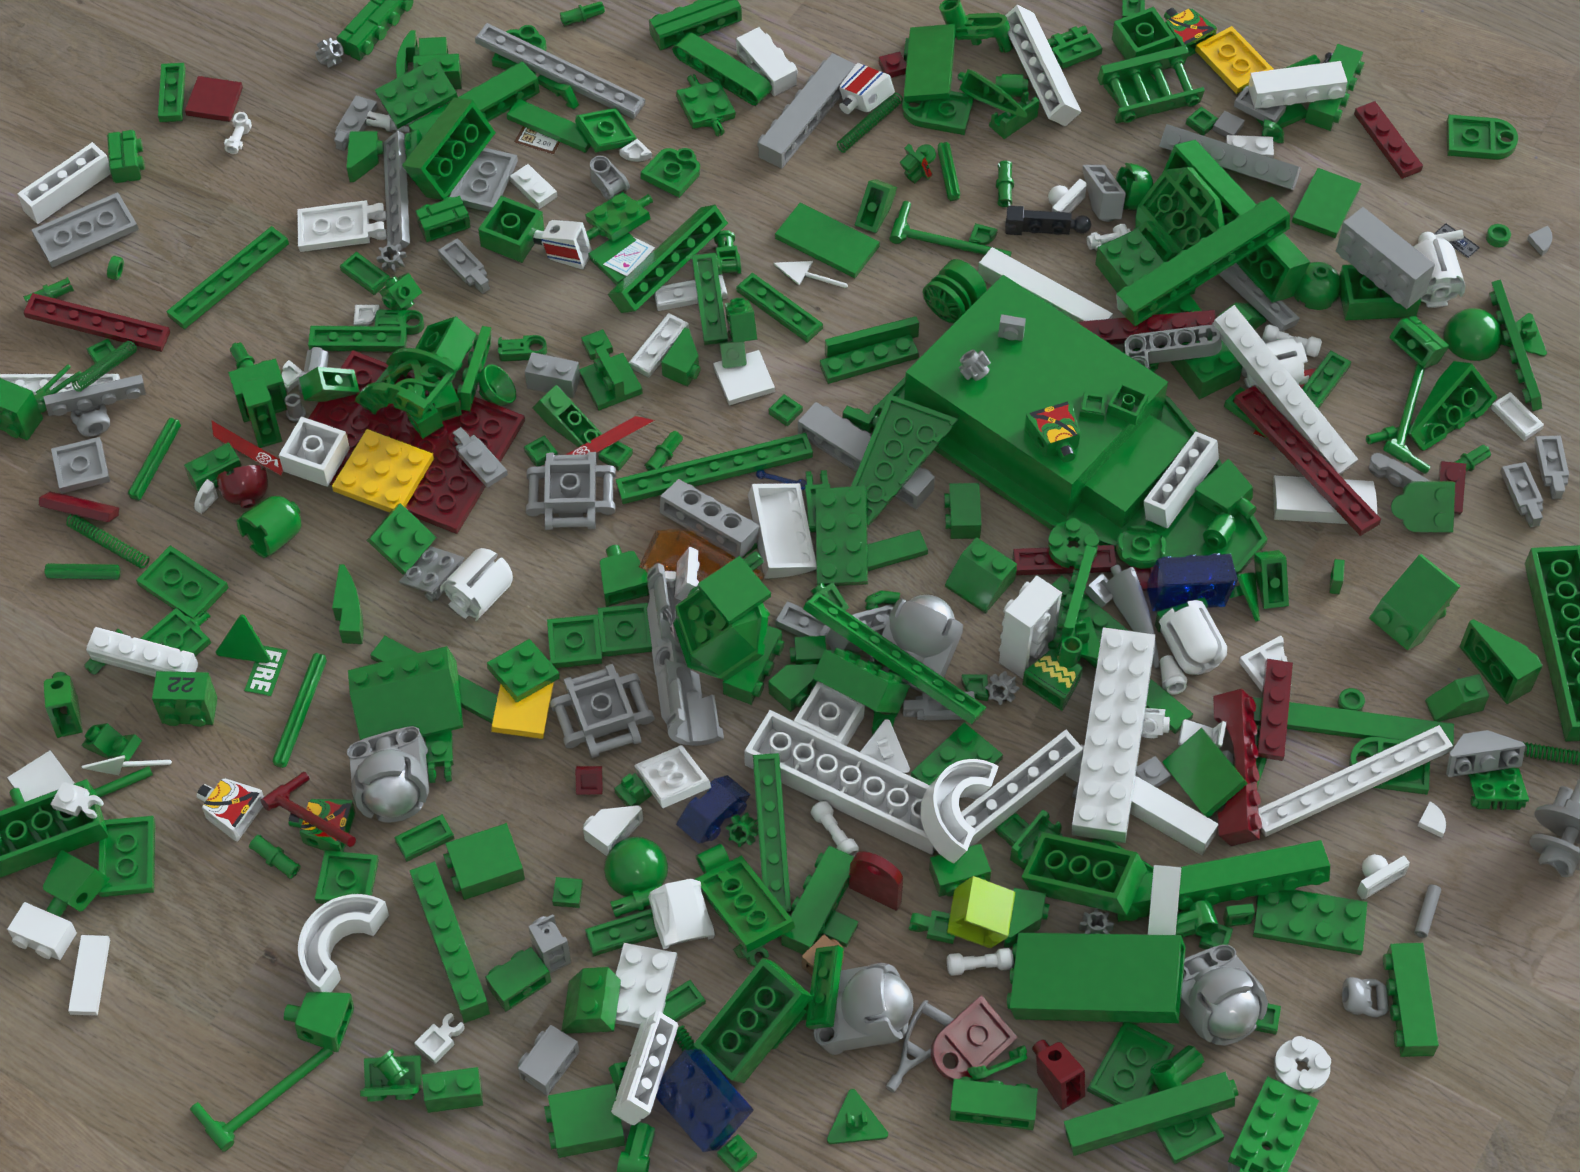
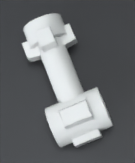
[224,112,252,154]
[1087,224,1131,251]

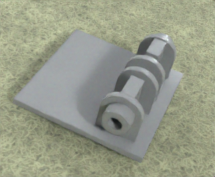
[399,546,465,602]

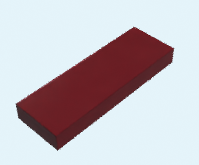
[38,491,120,522]

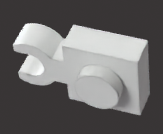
[51,781,104,818]
[414,1013,464,1064]

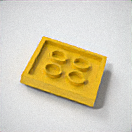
[332,429,434,513]

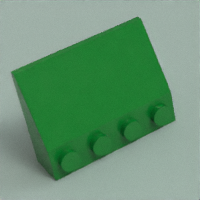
[348,646,463,740]

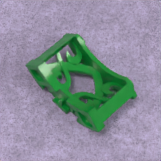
[355,348,457,420]

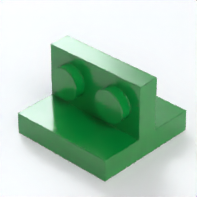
[579,345,643,411]

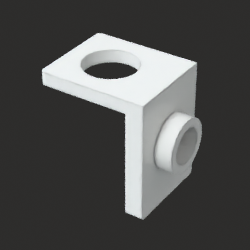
[1178,719,1226,748]

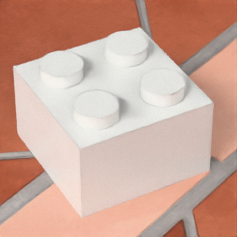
[279,417,350,487]
[794,681,865,746]

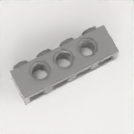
[660,479,759,558]

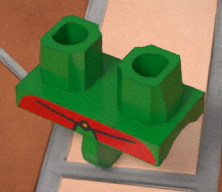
[899,144,936,184]

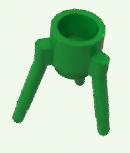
[34,364,81,413]

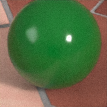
[1443,308,1502,361]
[604,837,668,897]

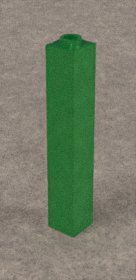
[1064,1071,1239,1156]

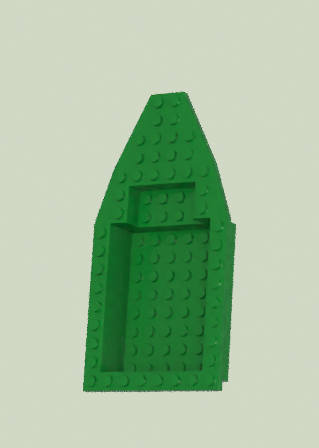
[877,275,1268,577]

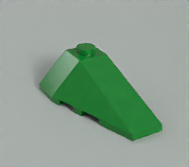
[1408,361,1498,451]

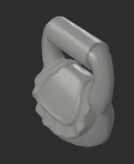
[70,404,110,437]
[1342,977,1389,1017]

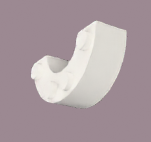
[921,759,999,864]
[298,894,389,992]

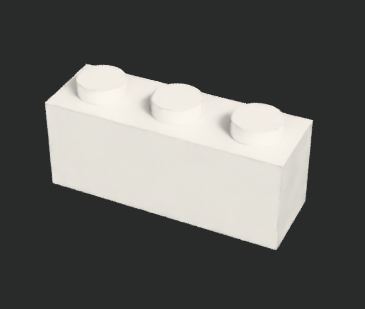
[736,27,798,96]

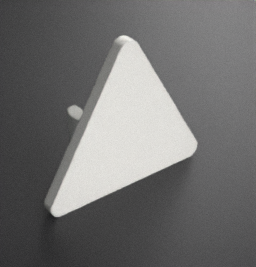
[860,719,910,773]

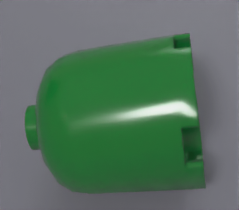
[236,496,302,558]

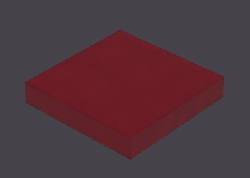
[185,76,243,122]

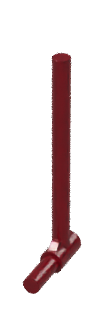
[260,771,356,847]

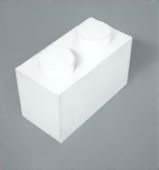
[7,902,77,960]

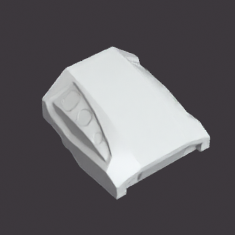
[648,879,715,949]

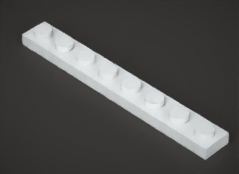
[1258,725,1453,837]

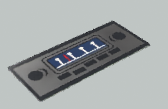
[1434,223,1480,258]

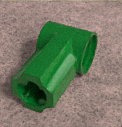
[1176,900,1219,938]
[1150,1045,1205,1092]
[617,1122,655,1172]

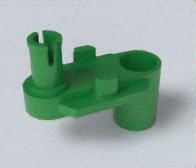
[939,0,1013,53]

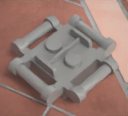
[526,452,616,530]
[550,664,655,758]

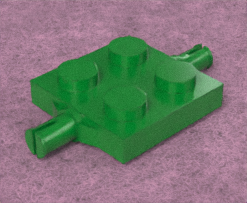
[676,74,736,136]
[585,192,653,242]
[140,608,211,657]

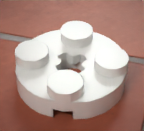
[1274,1036,1331,1093]

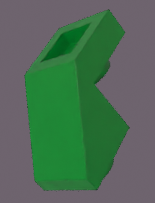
[81,723,142,762]

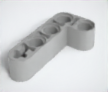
[1125,325,1222,370]

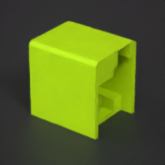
[947,876,1015,948]

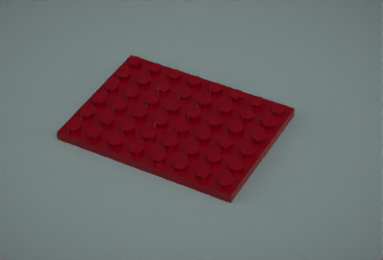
[308,350,525,534]

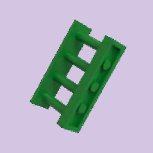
[1097,45,1205,124]

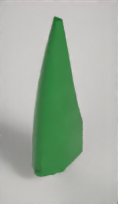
[957,69,1028,118]

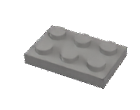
[450,148,518,212]

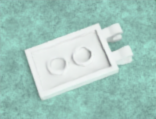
[297,200,387,252]

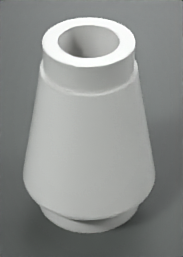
[1159,655,1187,695]

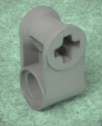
[590,156,630,200]

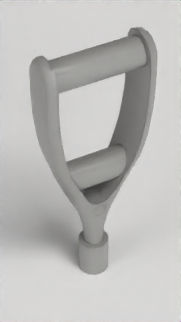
[886,1000,954,1093]

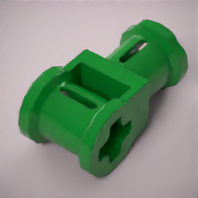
[714,230,741,275]

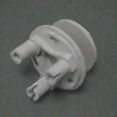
[1529,779,1580,877]

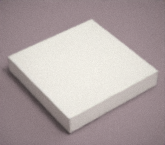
[713,350,775,405]

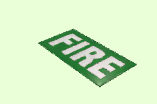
[244,645,288,696]

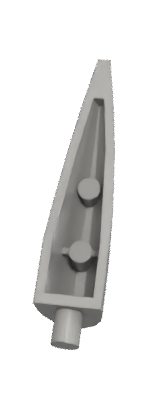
[1107,565,1160,668]

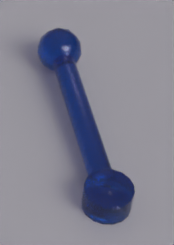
[756,470,806,490]

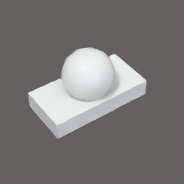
[1048,179,1087,213]
[1357,854,1410,900]

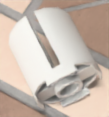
[1413,238,1465,308]
[1242,336,1309,394]
[440,548,513,621]
[1159,600,1227,675]

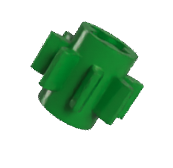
[726,812,758,847]

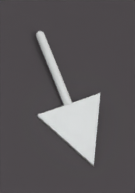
[774,261,848,288]
[82,755,172,776]

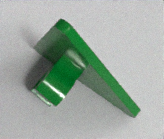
[1501,313,1547,357]
[1227,572,1260,622]
[216,614,271,663]
[1048,617,1100,661]
[827,1089,888,1144]

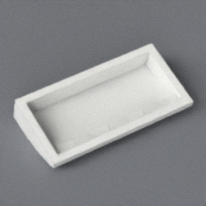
[1273,475,1377,524]
[748,483,817,579]

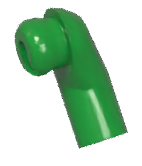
[865,590,900,611]

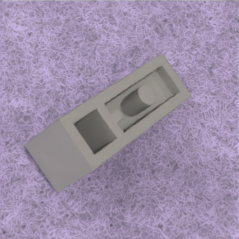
[1082,165,1126,222]
[825,605,893,653]

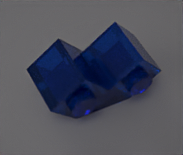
[676,775,751,844]

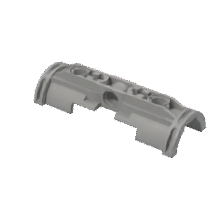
[647,563,724,746]

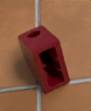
[1032,1039,1085,1110]

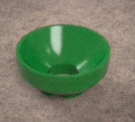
[478,364,516,406]

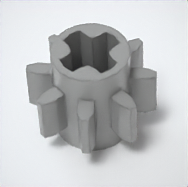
[315,38,344,68]
[376,242,407,273]
[959,350,991,381]
[985,671,1020,705]
[1079,908,1114,934]

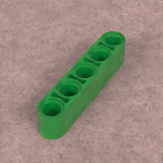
[672,32,772,106]

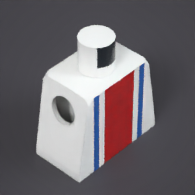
[839,63,895,114]
[533,220,592,269]

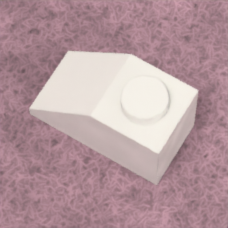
[583,806,643,856]

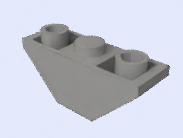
[1446,730,1526,777]

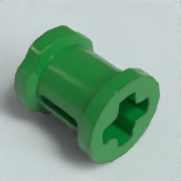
[372,1049,409,1087]

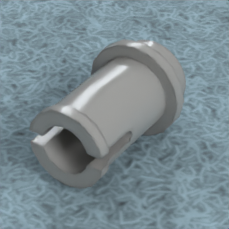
[285,393,306,423]

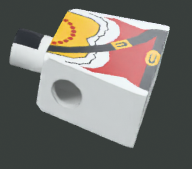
[197,778,264,842]

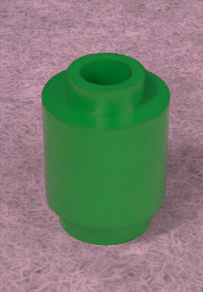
[996,74,1028,97]
[1203,513,1236,549]

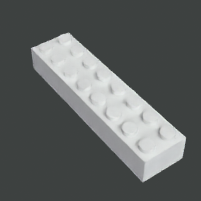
[1072,628,1155,843]
[745,710,935,855]

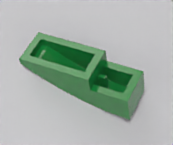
[332,564,364,644]

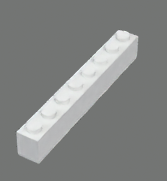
[1212,305,1358,475]

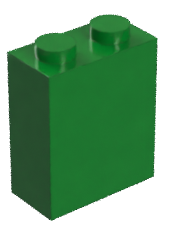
[443,823,525,900]
[544,1083,625,1158]

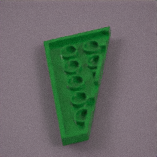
[851,394,959,528]

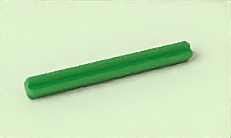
[272,653,327,768]

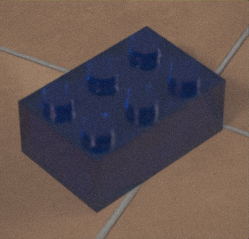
[1147,553,1238,611]
[656,1049,754,1152]

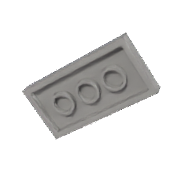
[32,192,139,268]

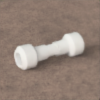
[1262,324,1322,357]
[811,801,859,856]
[946,948,1014,976]

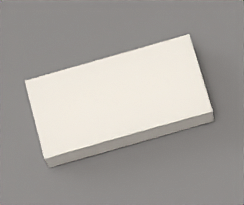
[1491,392,1544,441]

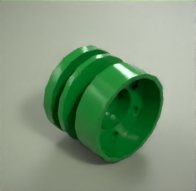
[922,259,987,323]

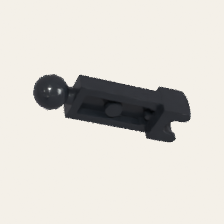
[1005,206,1092,235]

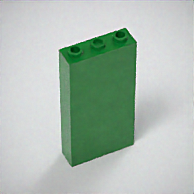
[1007,933,1186,1024]

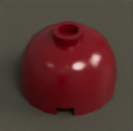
[216,465,268,508]

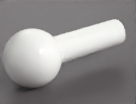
[1418,230,1464,243]

